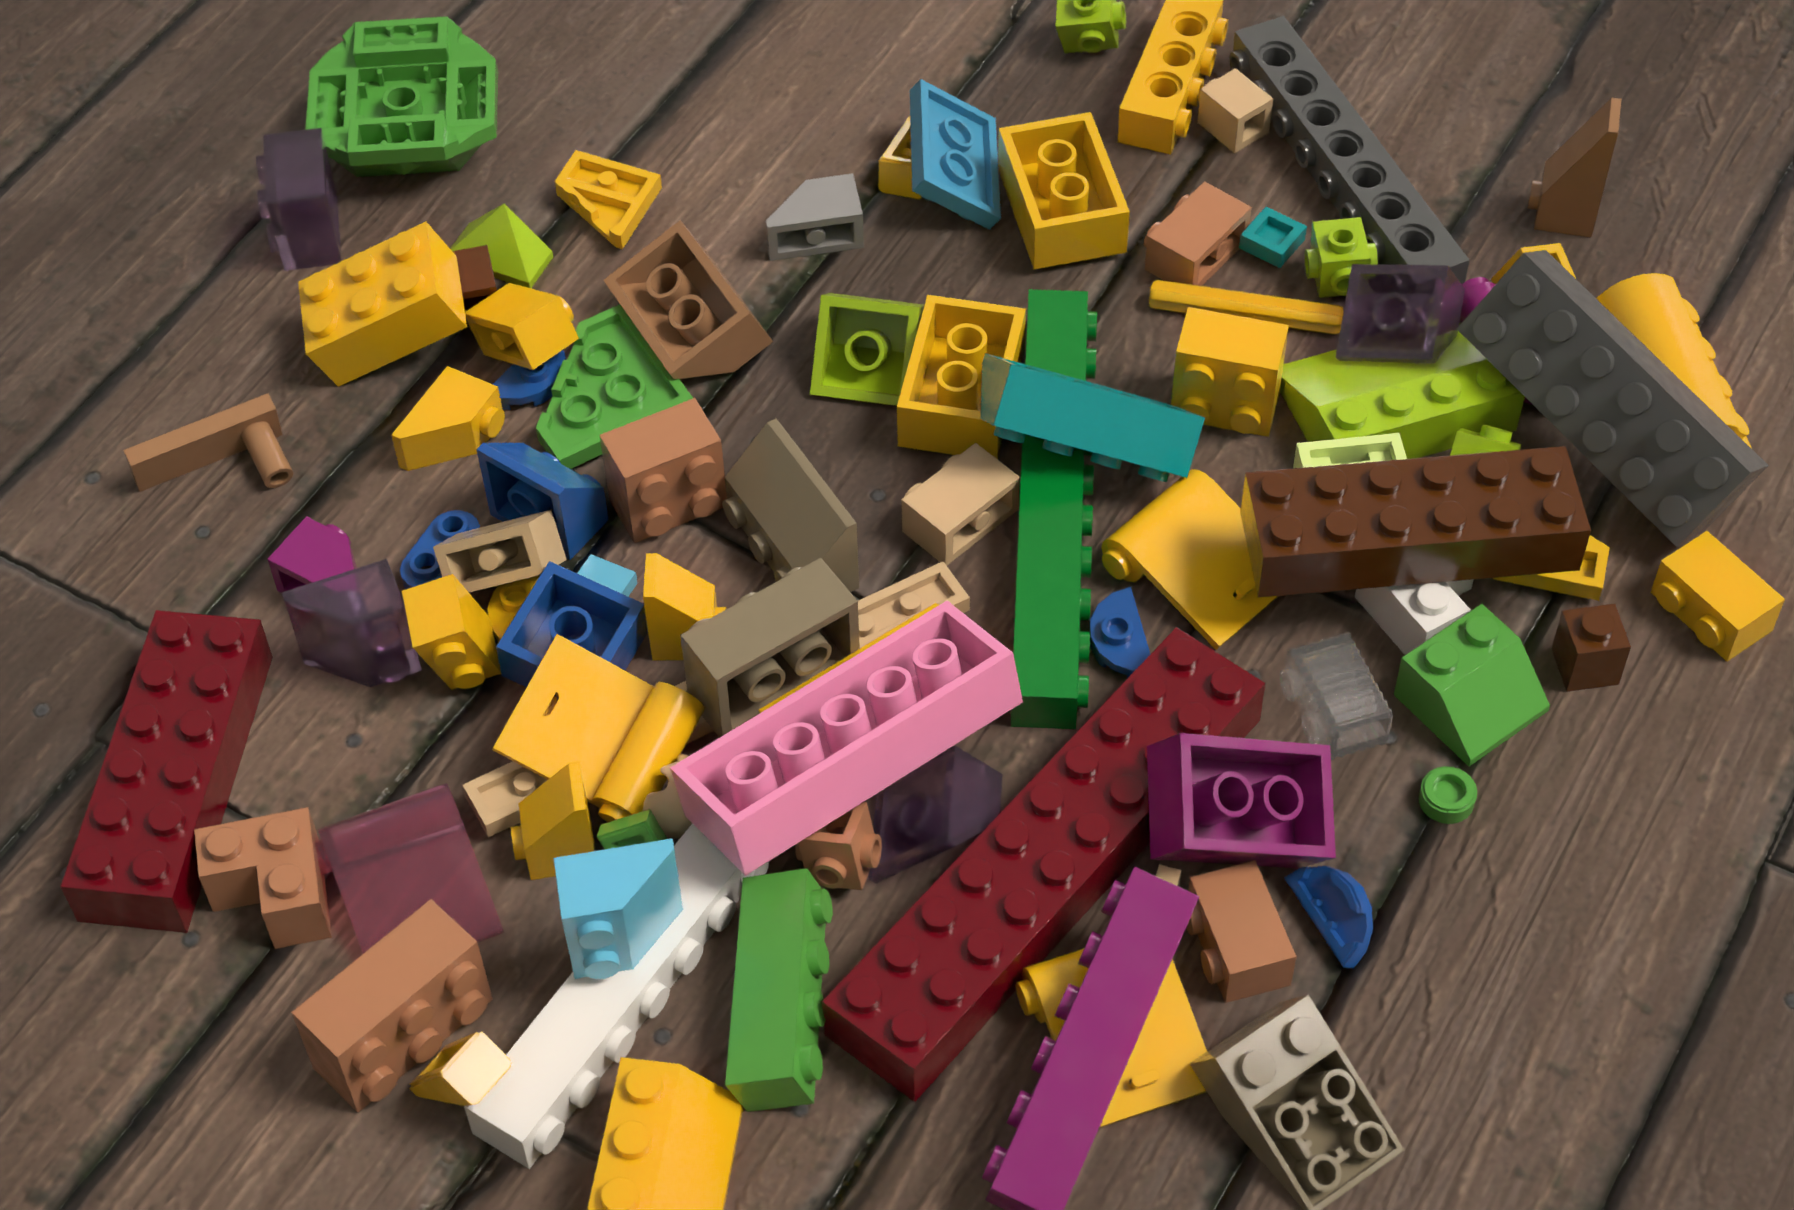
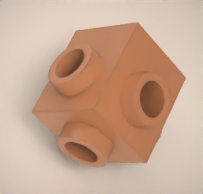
[795,802,882,890]

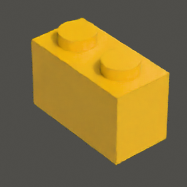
[465,283,579,370]
[1651,531,1785,662]
[402,574,501,690]

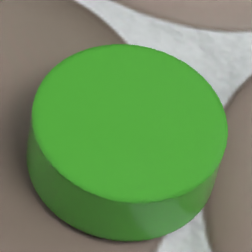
[1419,766,1477,824]

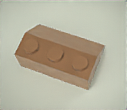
[603,220,773,380]

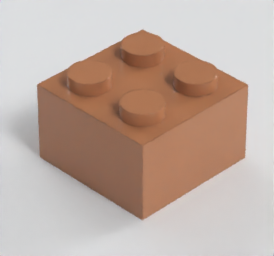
[599,398,727,543]

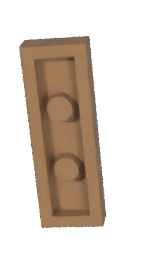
[123,393,294,492]

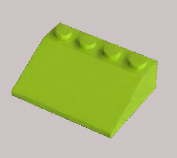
[1280,318,1525,459]

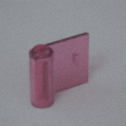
[316,783,504,954]

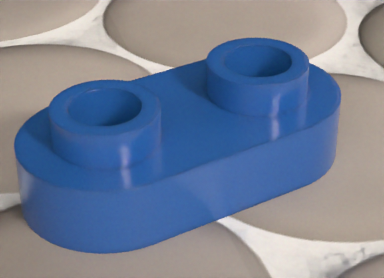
[400,510,480,590]

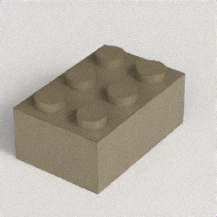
[680,557,860,738]

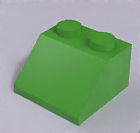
[1394,604,1550,767]

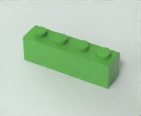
[725,868,833,1112]

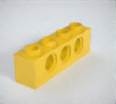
[1117,0,1228,154]

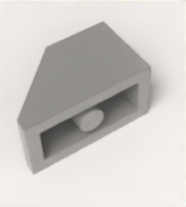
[766,173,864,261]

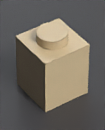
[1197,68,1273,153]

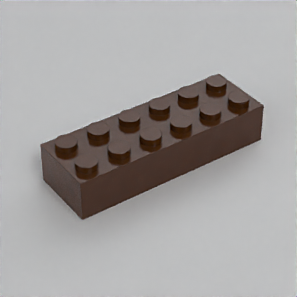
[1240,446,1591,598]

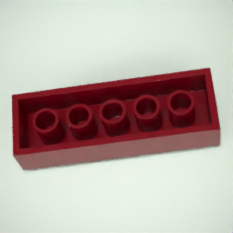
[60,610,273,933]

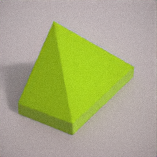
[450,203,553,288]

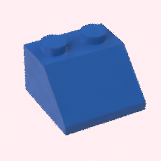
[476,443,609,560]

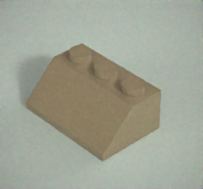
[722,418,860,592]

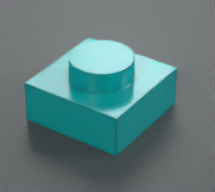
[1239,207,1307,268]

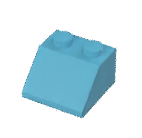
[554,838,683,979]

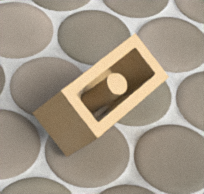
[901,443,1020,566]
[433,510,567,592]

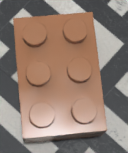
[291,899,493,1113]

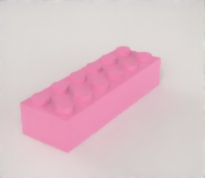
[670,601,1023,876]

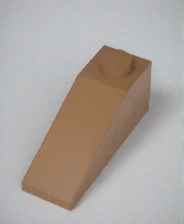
[1527,98,1621,238]

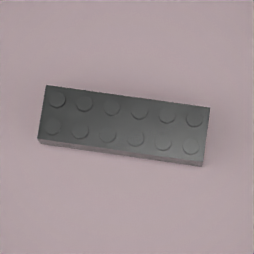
[1457,250,1769,547]

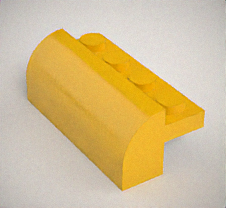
[1596,273,1752,449]

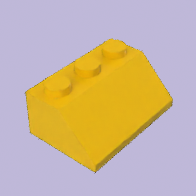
[587,1057,743,1210]

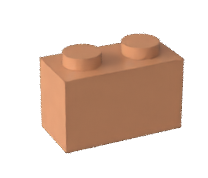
[1144,181,1252,286]
[1186,860,1296,1003]

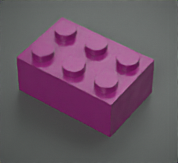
[1147,733,1336,868]

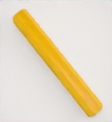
[1149,280,1344,335]

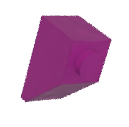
[267,516,367,633]

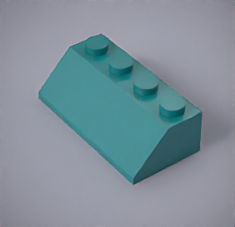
[980,353,1205,482]

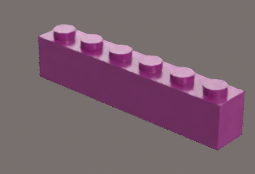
[982,866,1200,1210]

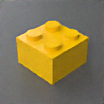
[1171,307,1289,437]

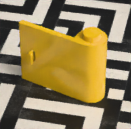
[1101,469,1278,650]
[492,634,705,822]
[1016,949,1207,1128]

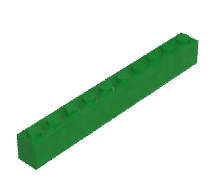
[1011,289,1097,729]

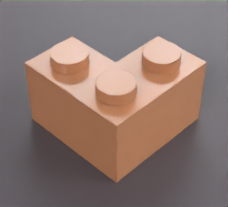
[194,807,332,949]

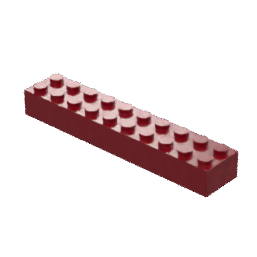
[822,627,1266,1102]

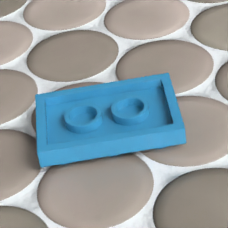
[909,79,1001,230]

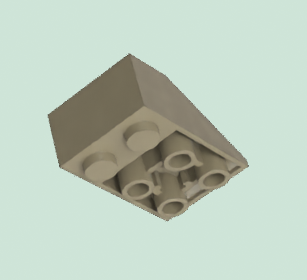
[1190,995,1405,1210]

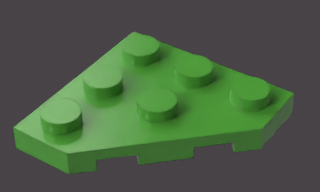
[536,304,693,469]

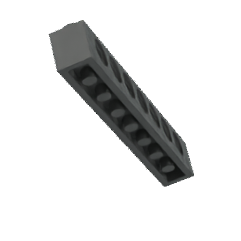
[1229,16,1470,312]

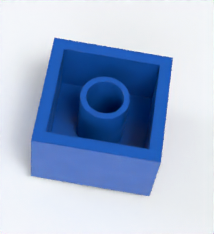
[496,561,647,701]

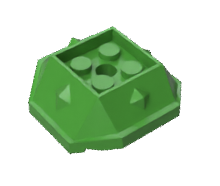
[305,16,498,177]

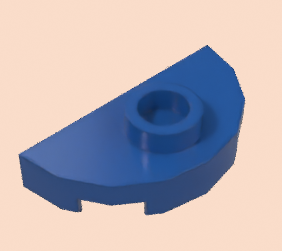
[493,350,566,410]
[1090,587,1150,679]
[1284,866,1373,969]

